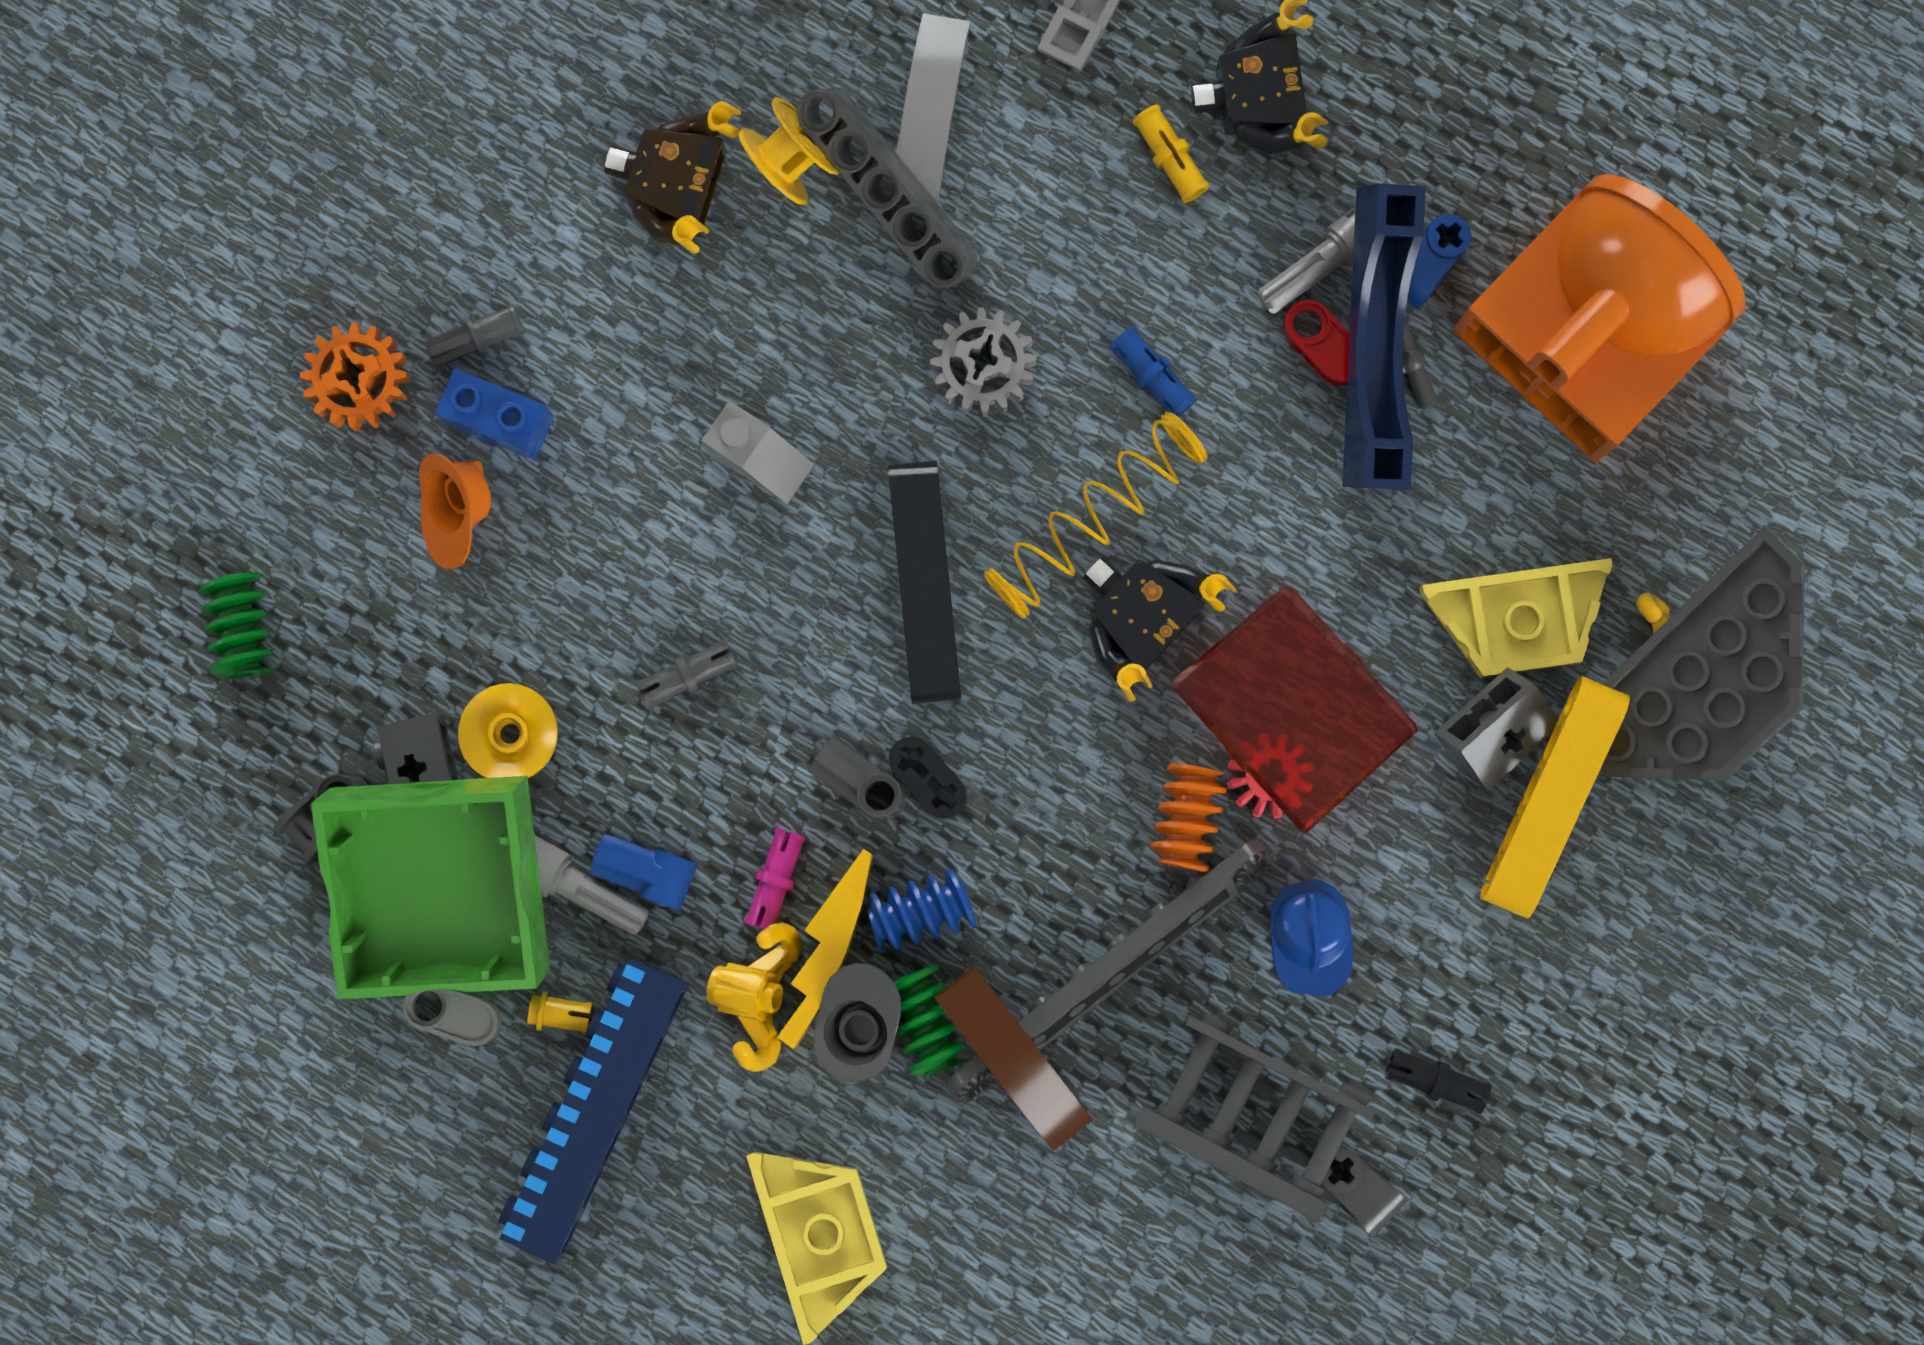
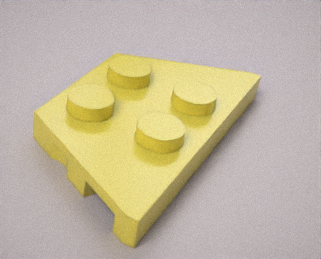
[1419,558,1613,678]
[746,1152,887,1345]

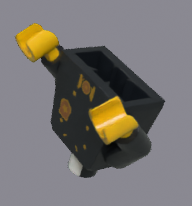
[1191,0,1329,155]
[1082,557,1236,702]

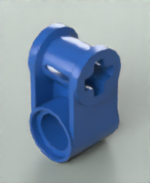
[1407,214,1472,310]

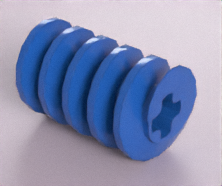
[867,869,977,956]

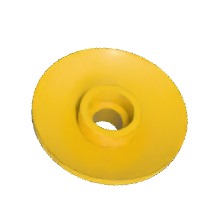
[458,683,558,778]

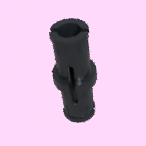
[1384,1048,1492,1114]

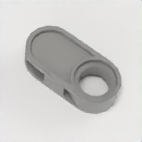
[402,989,502,1046]

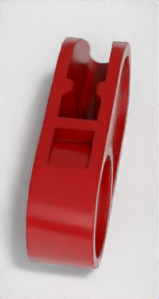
[1283,300,1350,387]

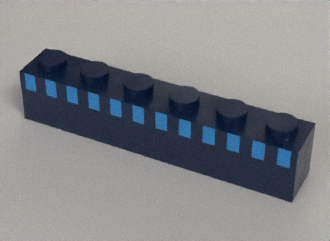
[498,958,690,1265]

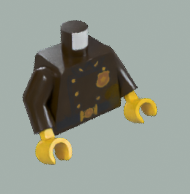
[605,101,741,254]

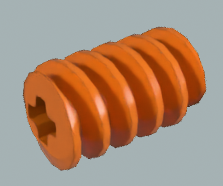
[1149,763,1227,872]

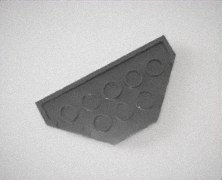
[1545,526,1805,780]

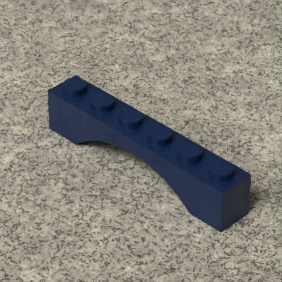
[1342,183,1426,490]

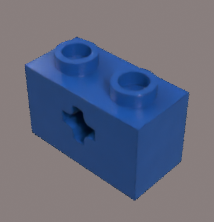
[435,368,554,461]

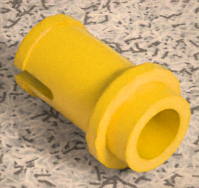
[527,991,593,1034]

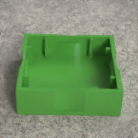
[311,775,550,999]

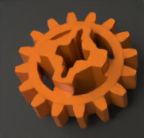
[300,322,411,432]

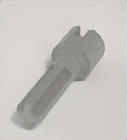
[1258,207,1356,313]
[535,835,649,934]

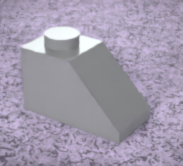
[701,400,815,505]

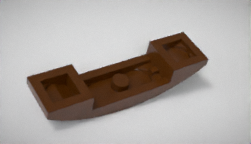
[934,966,1093,1151]

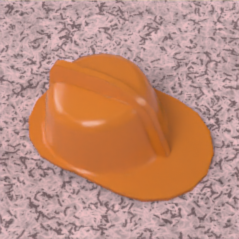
[419,454,491,569]

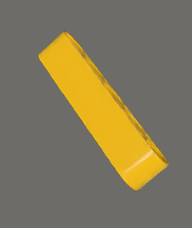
[1480,676,1630,919]

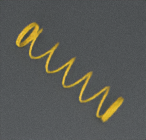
[984,412,1208,619]

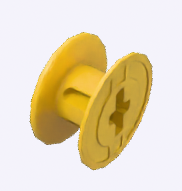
[738,97,840,205]

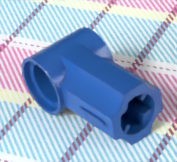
[589,834,698,911]

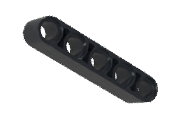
[888,460,961,704]

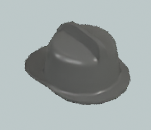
[814,963,901,1083]

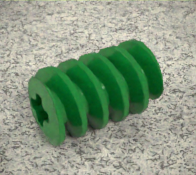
[199,572,275,679]
[893,964,970,1076]

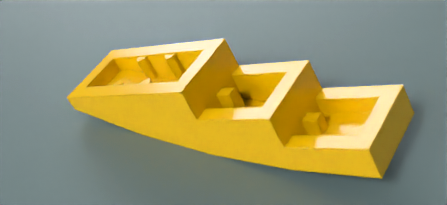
[777,849,874,1049]

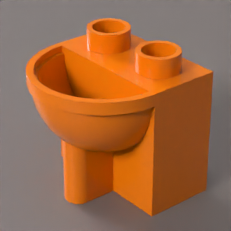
[1452,174,1746,463]

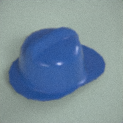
[1270,879,1353,997]

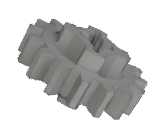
[930,307,1036,417]

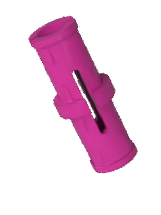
[744,828,806,929]

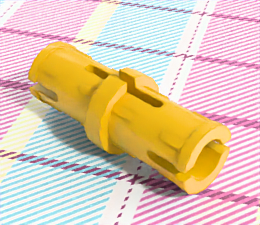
[1133,104,1210,203]

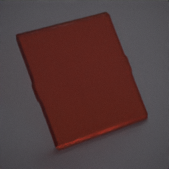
[1171,585,1418,833]

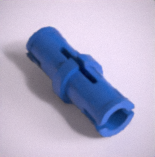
[1109,326,1197,417]

